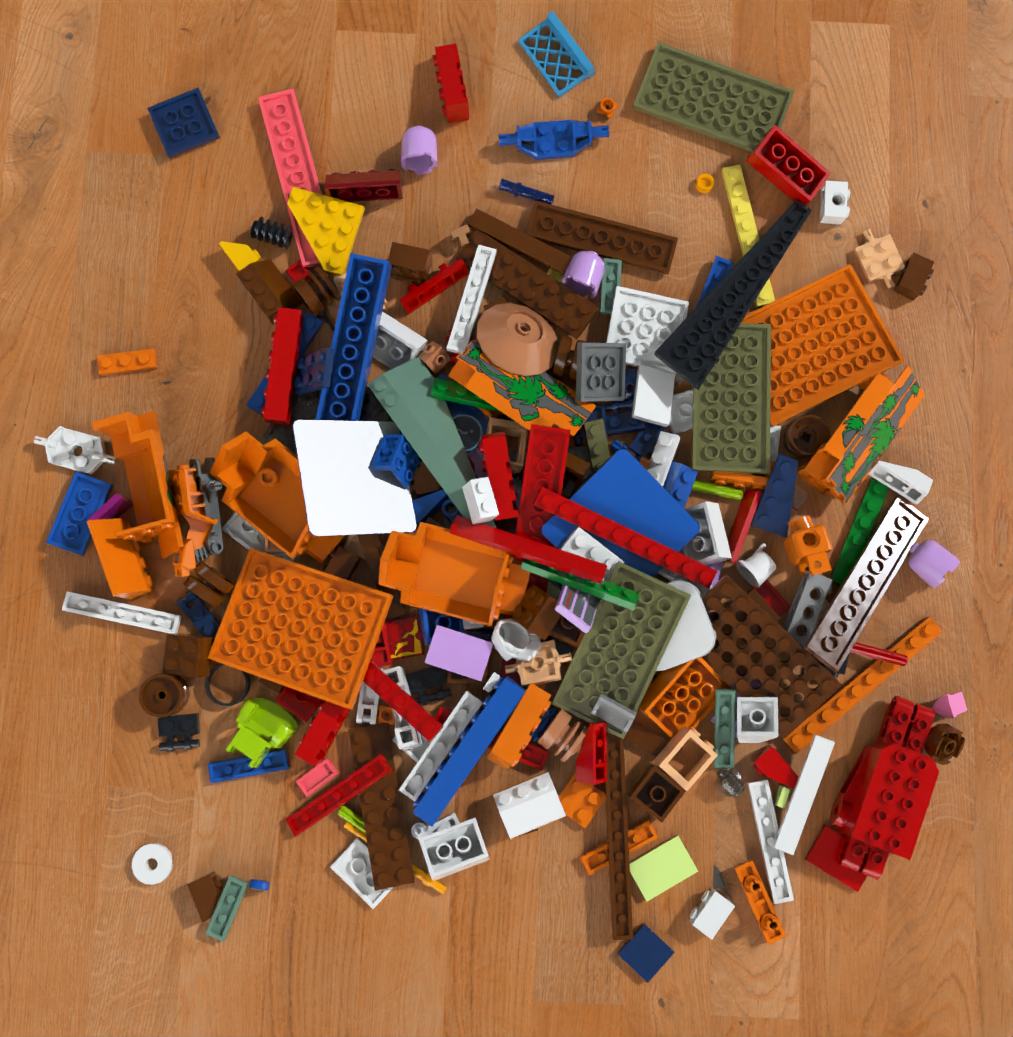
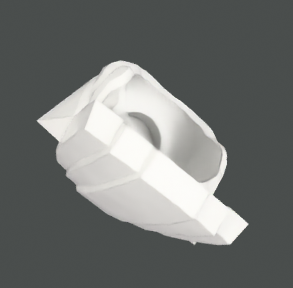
[491,618,542,661]

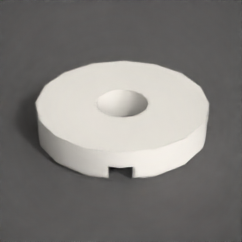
[132,843,173,885]

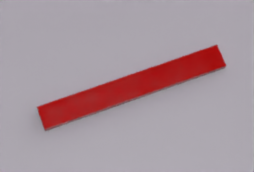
[449,515,607,584]

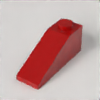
[576,722,607,785]
[751,745,798,789]

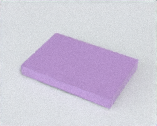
[424,625,493,681]

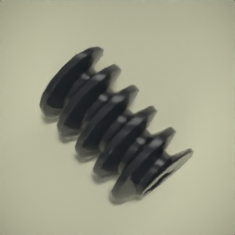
[250,216,292,250]

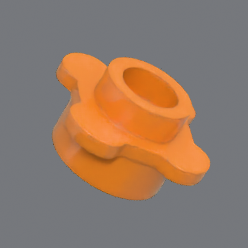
[597,97,618,118]
[377,705,395,725]

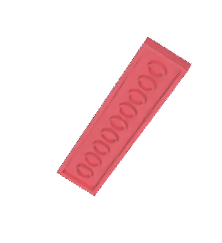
[258,89,322,268]

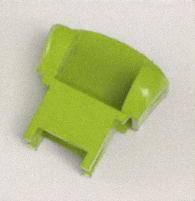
[226,698,299,768]

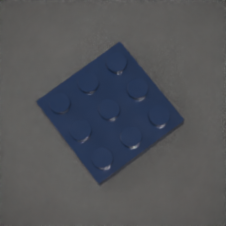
[147,88,220,159]

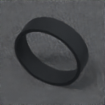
[205,663,250,706]

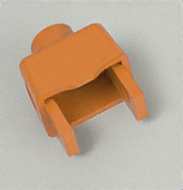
[783,516,833,579]

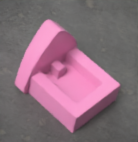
[932,692,967,718]

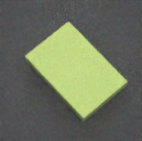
[630,835,698,901]

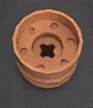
[537,709,588,762]

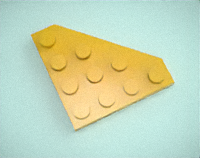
[287,187,365,276]

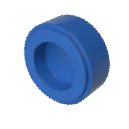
[249,879,270,890]

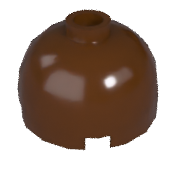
[924,724,965,765]

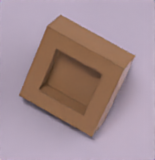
[450,224,470,248]

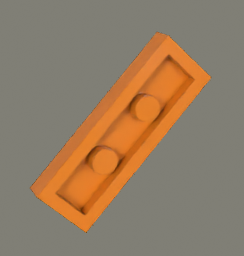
[97,349,157,375]

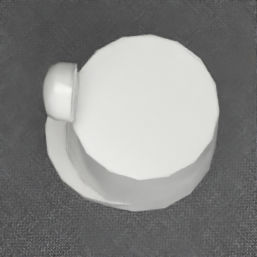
[735,543,776,588]

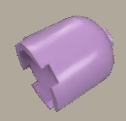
[401,126,438,175]
[561,251,605,299]
[908,540,960,589]

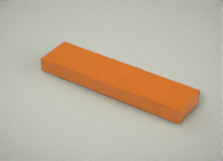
[579,819,659,876]

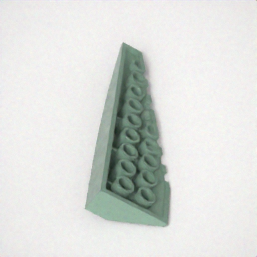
[368,357,496,528]

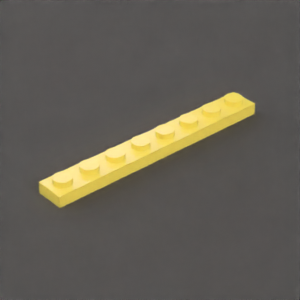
[721,164,775,308]

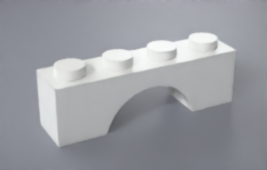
[383,666,423,750]

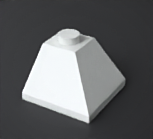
[737,697,779,743]

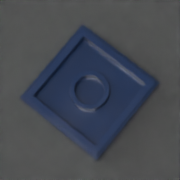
[617,923,675,983]

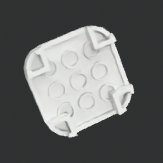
[656,580,717,671]

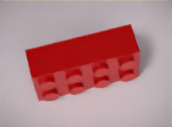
[745,125,831,205]

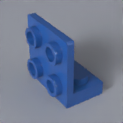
[371,434,420,488]

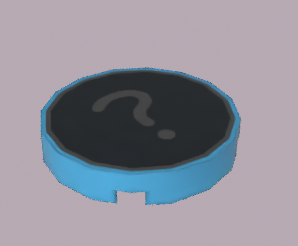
[453,414,483,453]

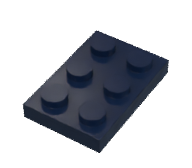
[294,347,334,395]

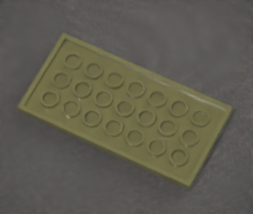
[632,42,795,152]
[691,323,771,474]
[552,561,691,739]

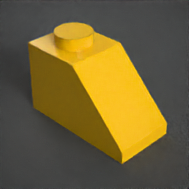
[219,241,261,271]

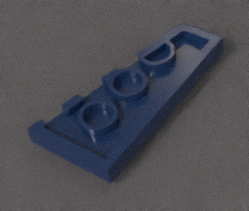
[751,453,798,537]

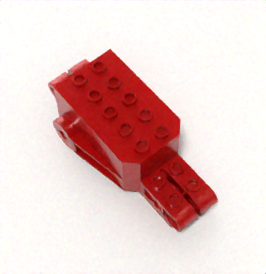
[830,695,939,880]

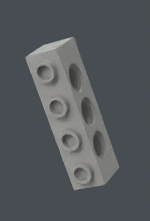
[783,570,832,647]

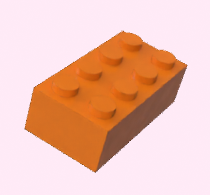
[487,683,552,770]

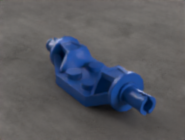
[499,119,609,160]

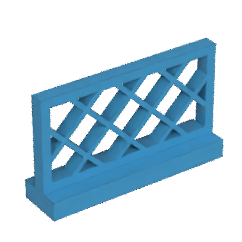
[518,11,595,98]

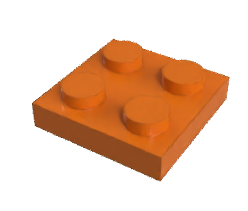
[558,772,606,828]

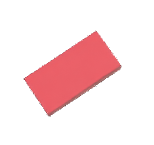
[295,757,339,798]

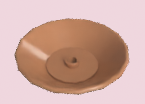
[477,303,558,377]

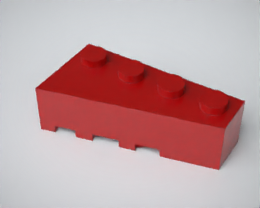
[432,44,469,123]
[478,431,519,521]
[294,690,360,767]

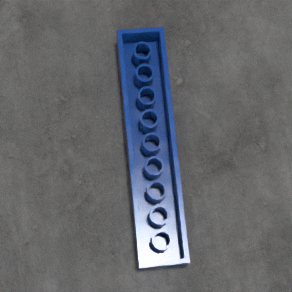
[316,253,392,421]

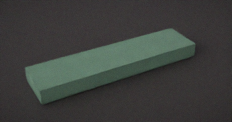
[713,689,736,769]

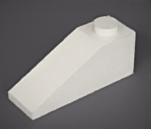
[868,461,933,505]

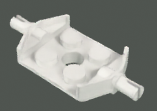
[34,426,118,475]

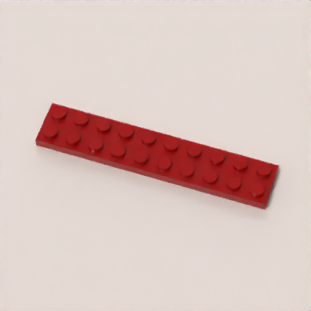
[504,424,571,619]

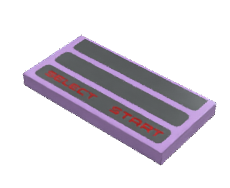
[555,585,600,633]

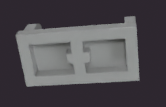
[591,693,637,733]

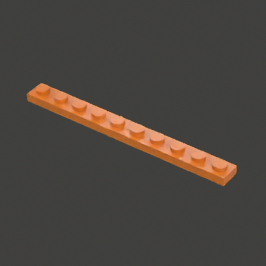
[781,616,943,754]

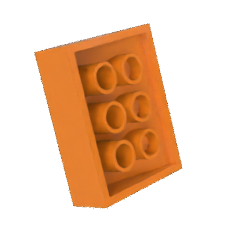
[87,518,154,600]
[639,657,731,739]

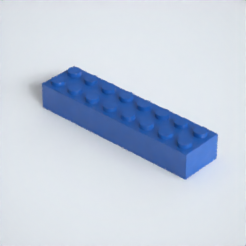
[412,676,526,827]

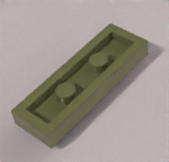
[584,418,610,475]

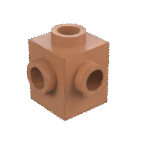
[417,341,451,375]

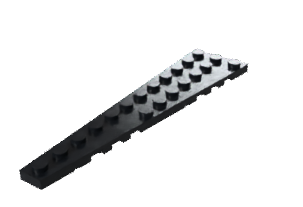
[654,199,812,391]

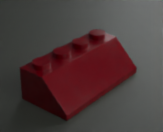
[324,169,403,202]

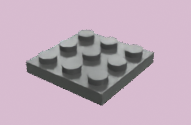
[576,343,626,402]

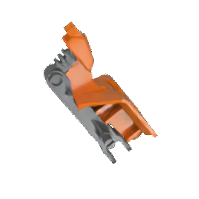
[168,457,223,577]

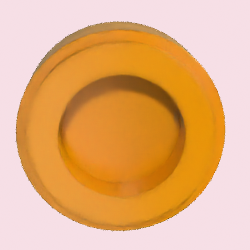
[695,173,715,193]

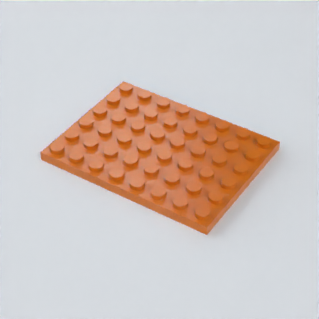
[741,264,905,427]
[208,548,394,710]

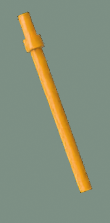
[344,822,447,894]

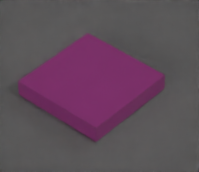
[88,493,133,521]

